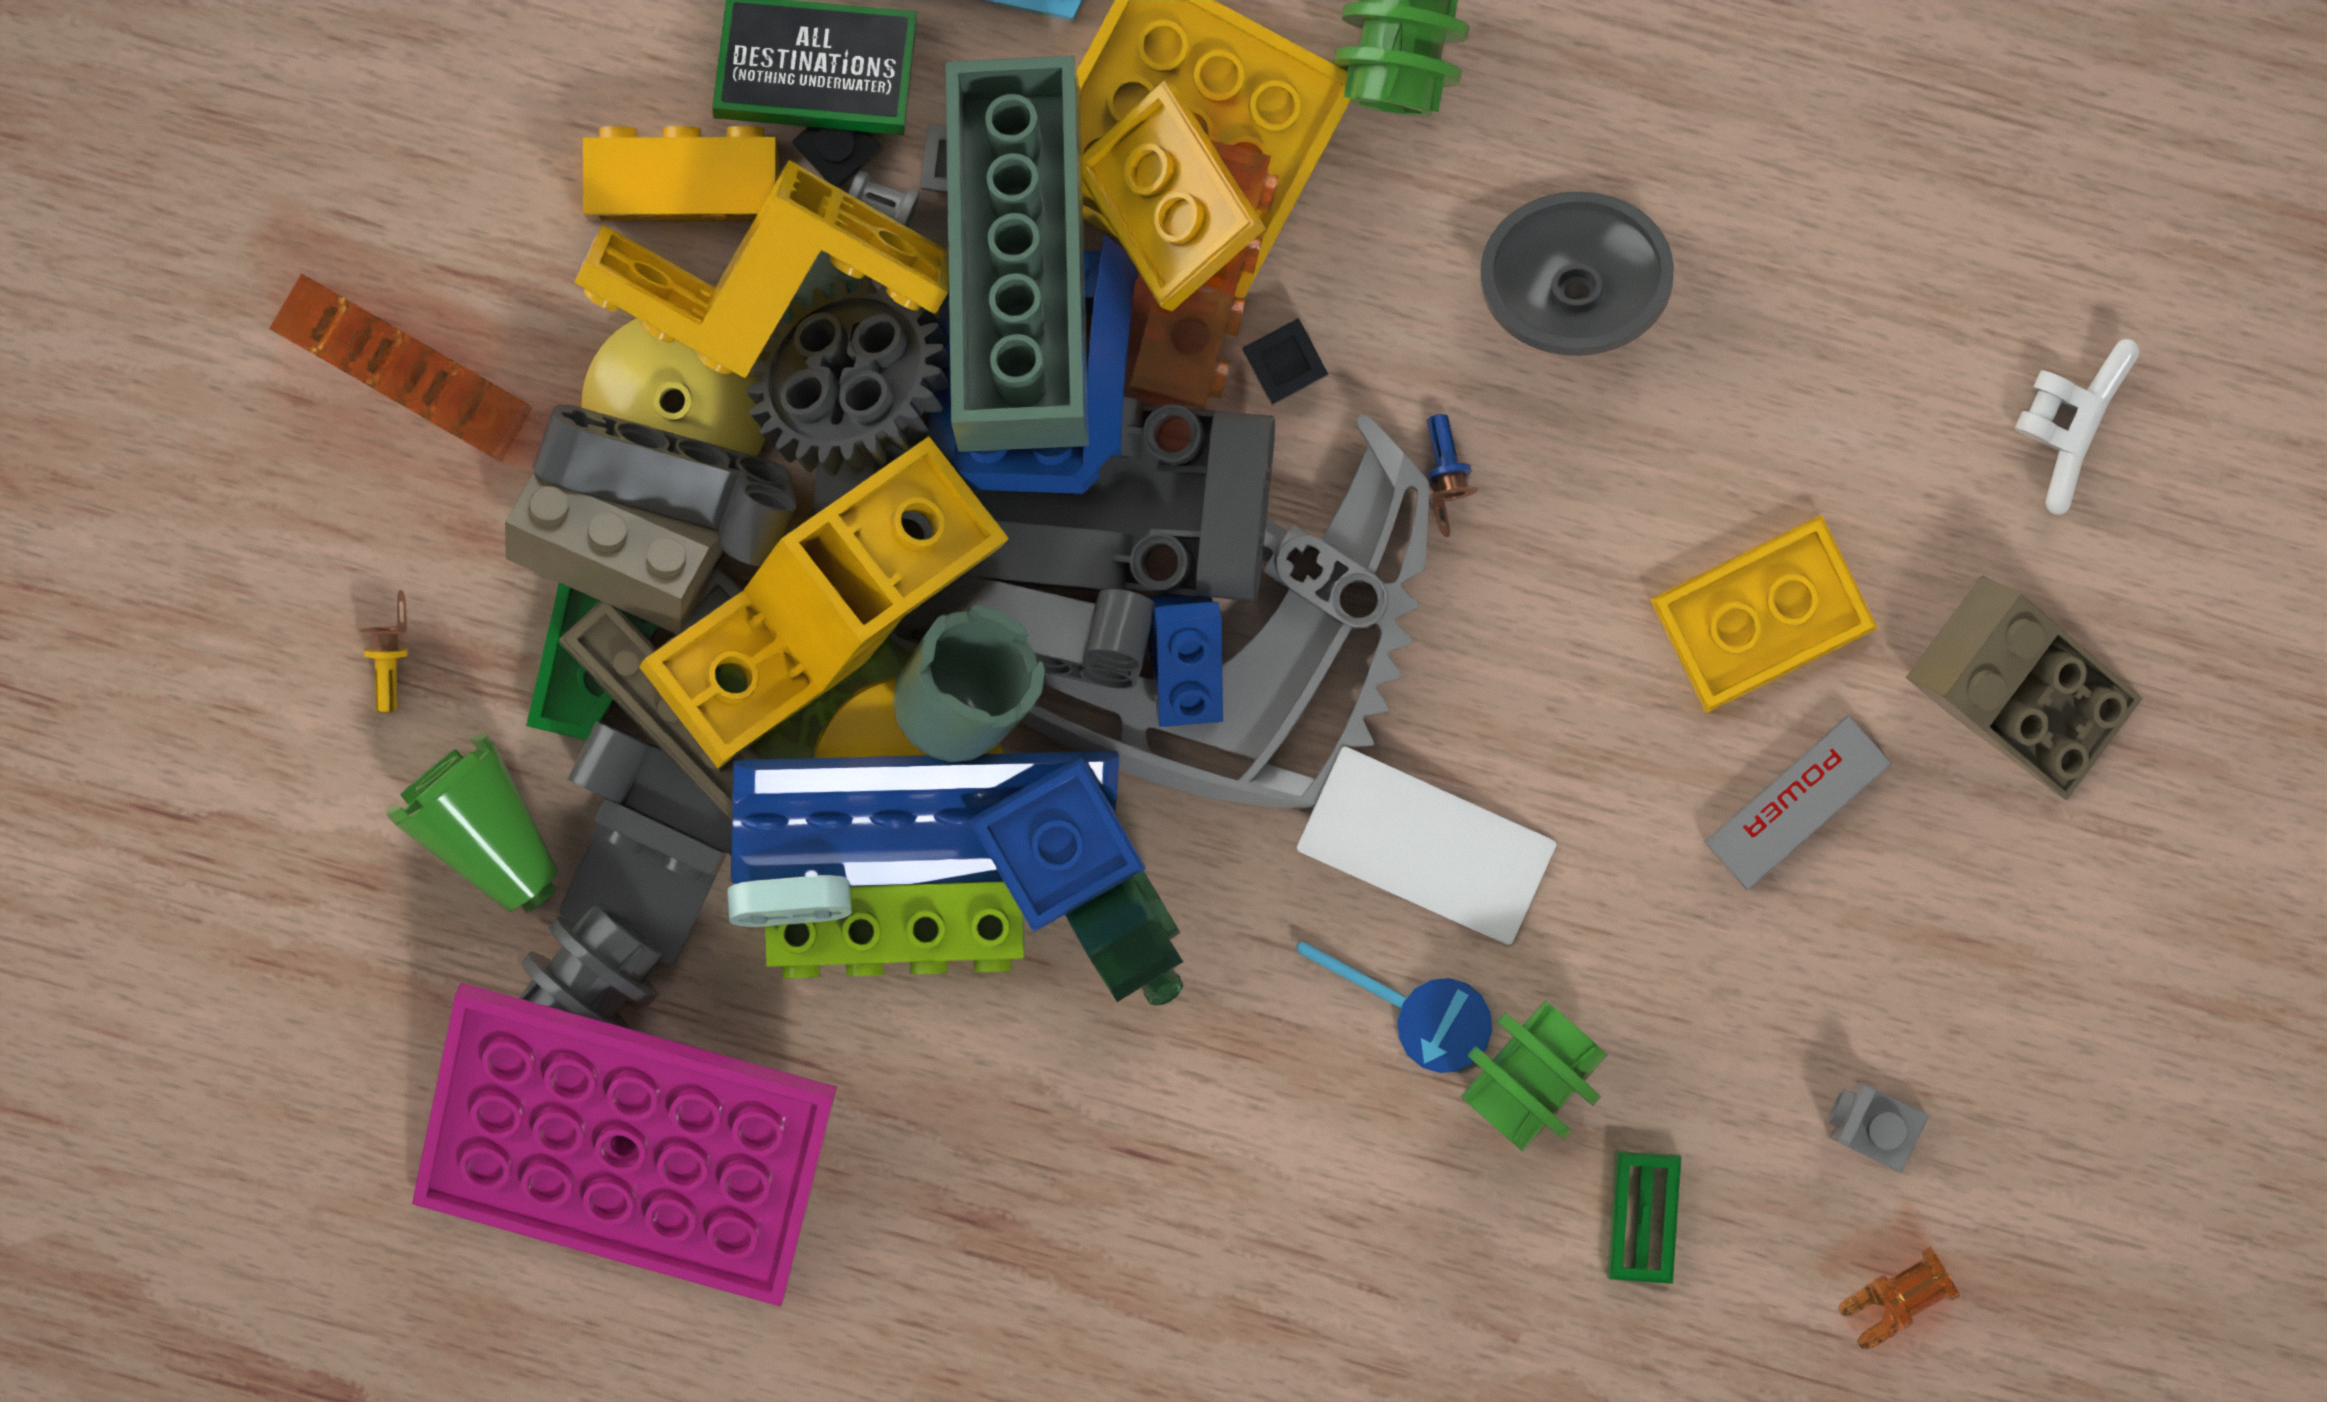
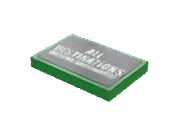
[712,0,917,135]

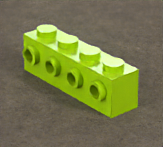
[765,881,1025,979]

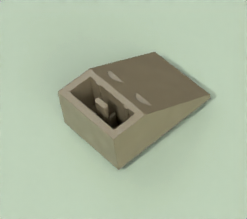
[1905,575,2142,800]

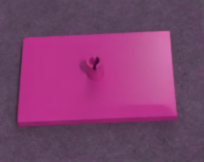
[412,982,837,1307]

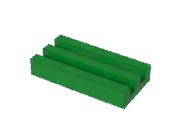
[1607,1150,1681,1284]

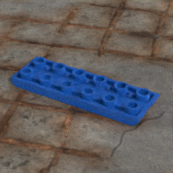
[730,751,1119,886]

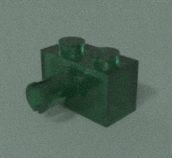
[1065,870,1184,1006]

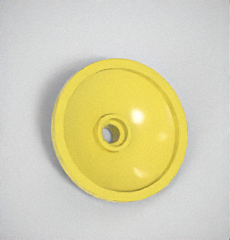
[581,318,766,457]

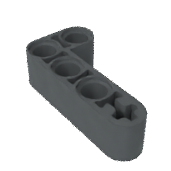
[532,405,797,567]
[892,574,1155,689]
[568,720,732,855]

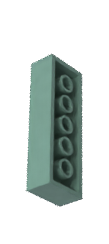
[945,55,1089,452]

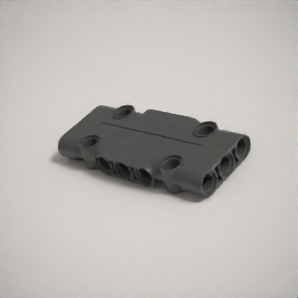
[812,397,1275,602]

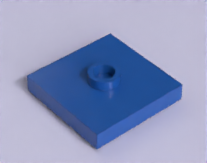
[969,755,1146,933]

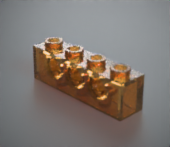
[1130,140,1279,409]
[269,273,533,462]

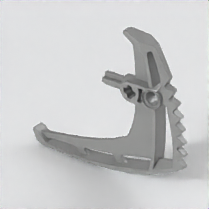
[888,414,1429,808]

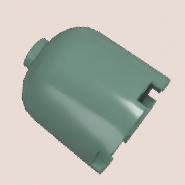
[892,605,1045,762]

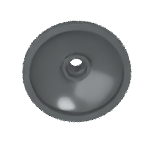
[1481,192,1674,356]

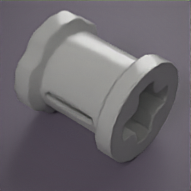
[848,169,920,228]

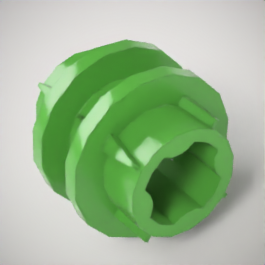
[1334,0,1470,117]
[1460,1000,1608,1152]

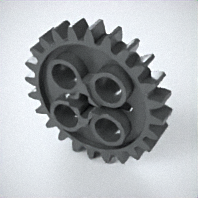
[746,277,951,476]

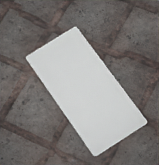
[1297,746,1557,945]

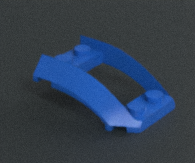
[928,234,1139,494]

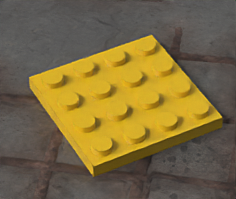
[1077,0,1350,306]

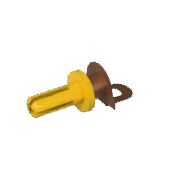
[359,590,408,713]

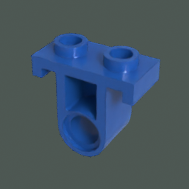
[1146,594,1223,727]

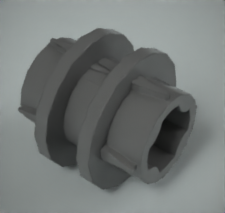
[519,903,663,1029]

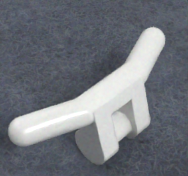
[2014,339,2140,515]

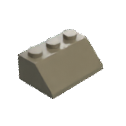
[505,472,725,635]

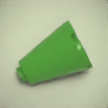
[386,732,558,913]

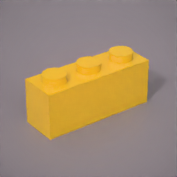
[583,126,780,221]

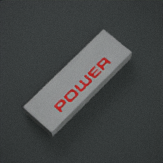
[1704,716,1892,890]

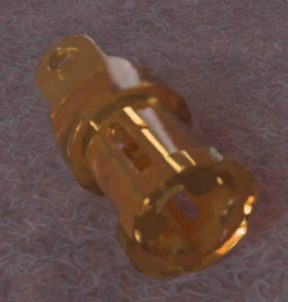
[1838,1247,1960,1349]

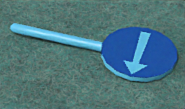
[1296,942,1492,1073]

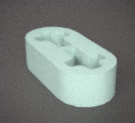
[727,875,852,927]

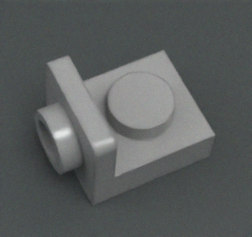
[1827,1081,1929,1173]

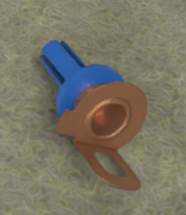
[1427,414,1479,537]

